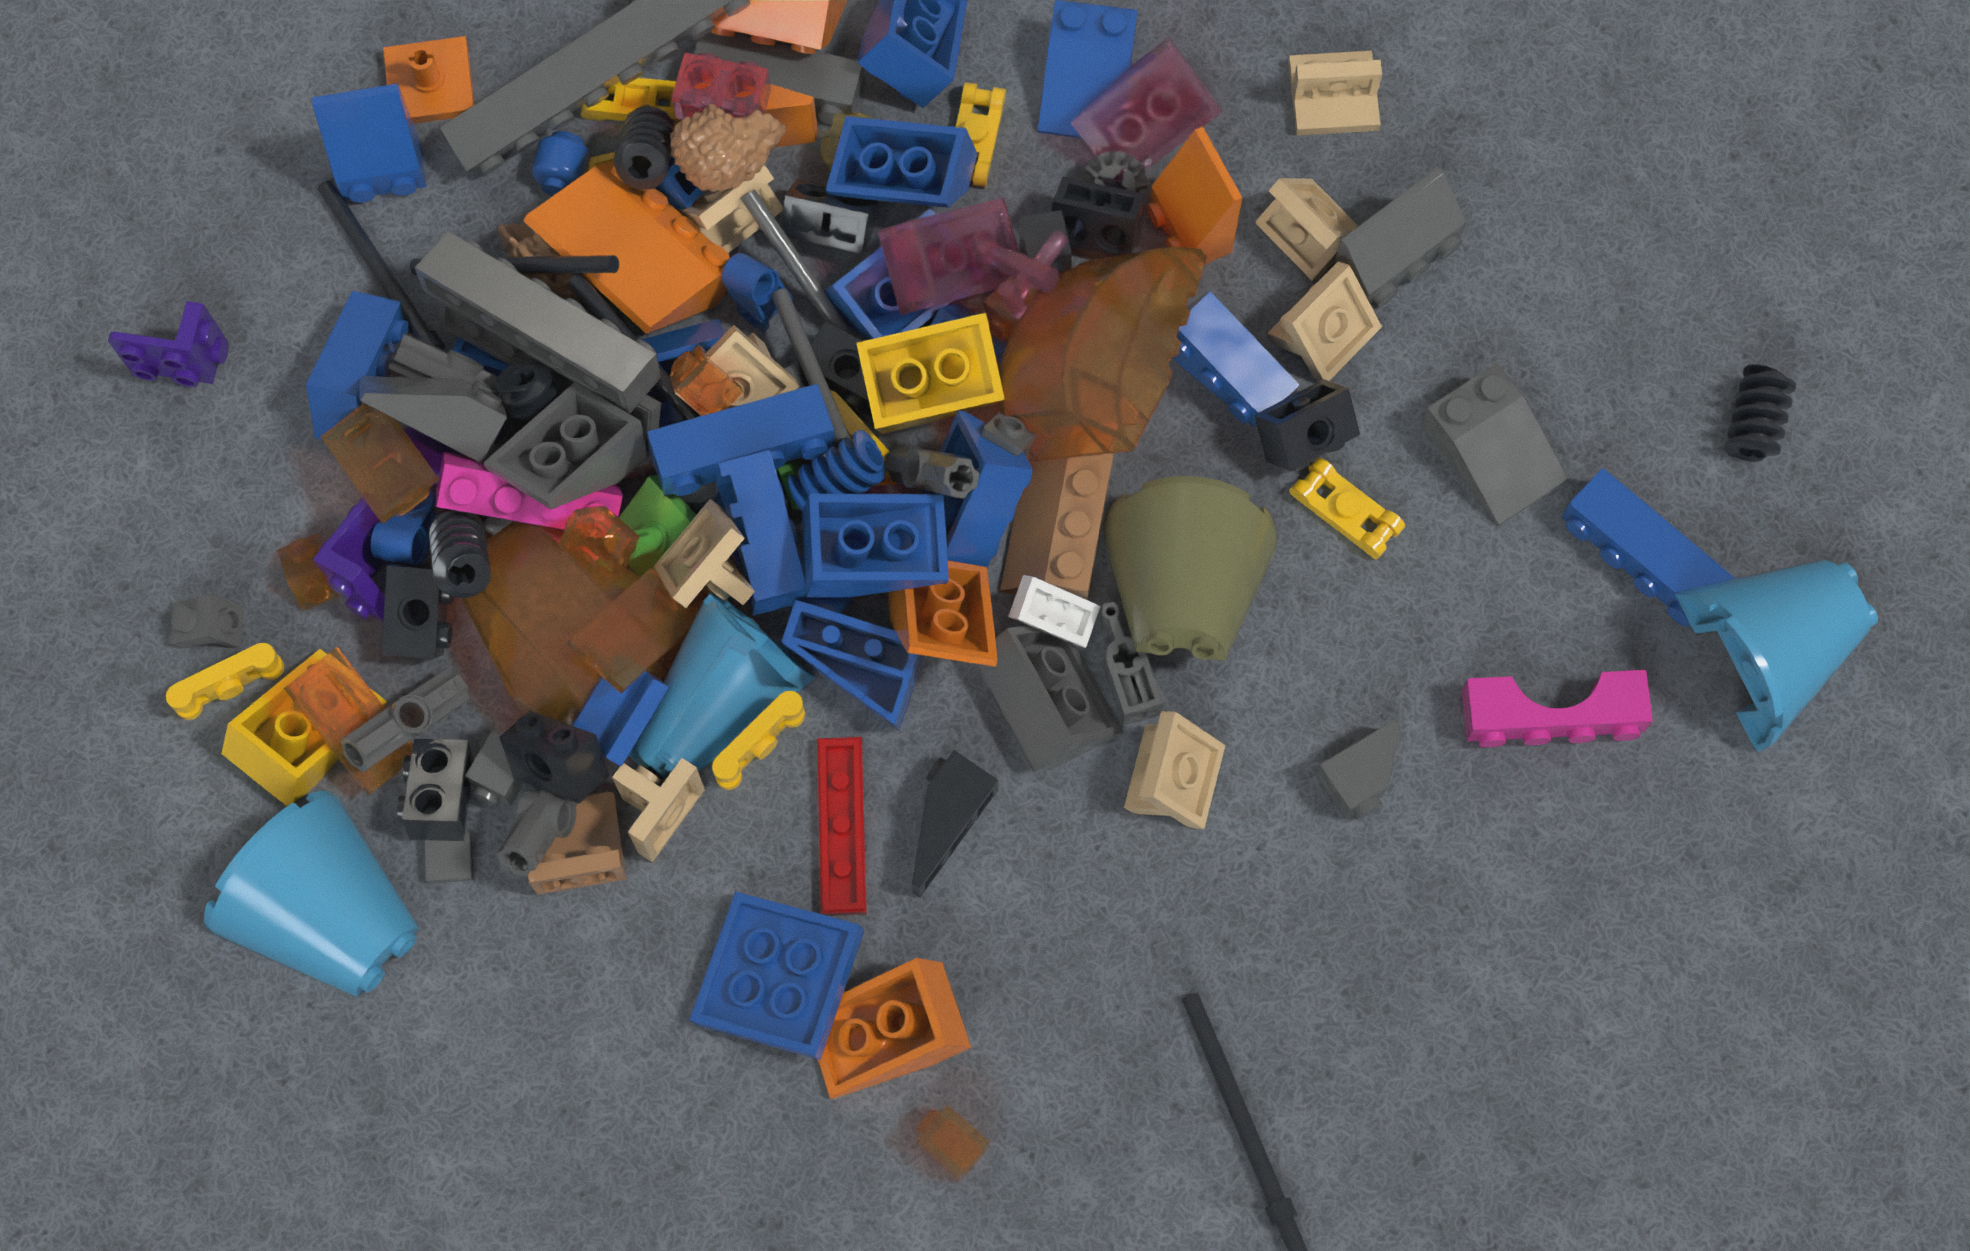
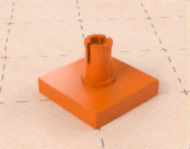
[383,36,475,124]

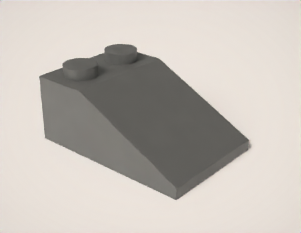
[1421,363,1568,526]
[359,376,507,463]
[484,382,647,509]

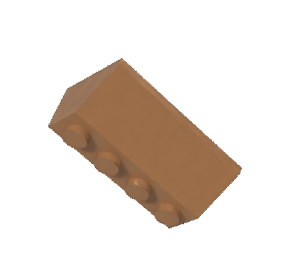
[1000,421,1118,600]

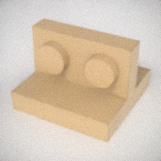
[1288,51,1382,136]
[677,165,783,253]
[1255,178,1358,281]
[1267,261,1382,381]
[673,325,799,416]
[654,499,755,608]
[1124,711,1225,829]
[612,758,705,863]

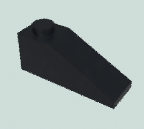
[912,750,998,898]

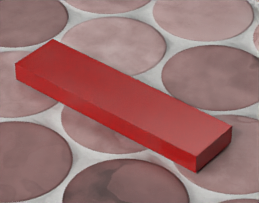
[817,737,867,916]

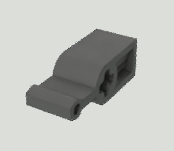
[1101,602,1163,726]

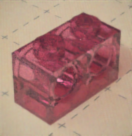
[672,52,771,119]

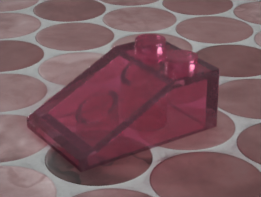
[1070,36,1223,189]
[878,198,1027,315]

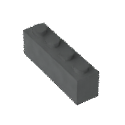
[689,32,865,125]

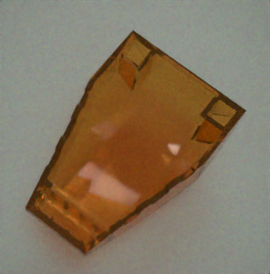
[995,246,1207,462]
[462,521,689,755]

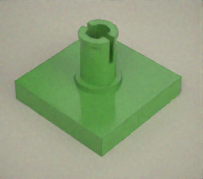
[605,475,696,600]

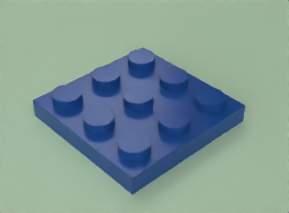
[689,891,865,1060]

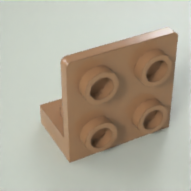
[528,792,627,895]

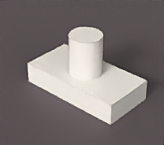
[1008,575,1101,648]

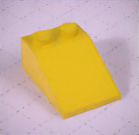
[857,313,1005,434]
[221,649,387,806]

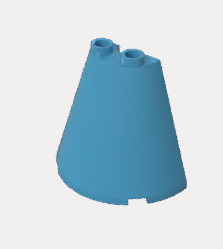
[1675,560,1878,752]
[629,593,815,779]
[204,790,419,997]

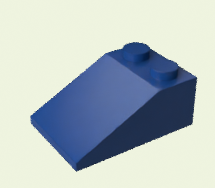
[857,0,967,108]
[1038,0,1138,143]
[312,83,427,203]
[802,494,949,597]

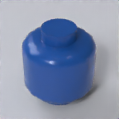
[531,131,591,196]

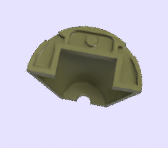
[1103,476,1277,661]

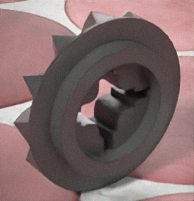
[1081,151,1148,197]

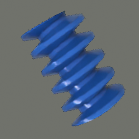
[788,430,886,511]

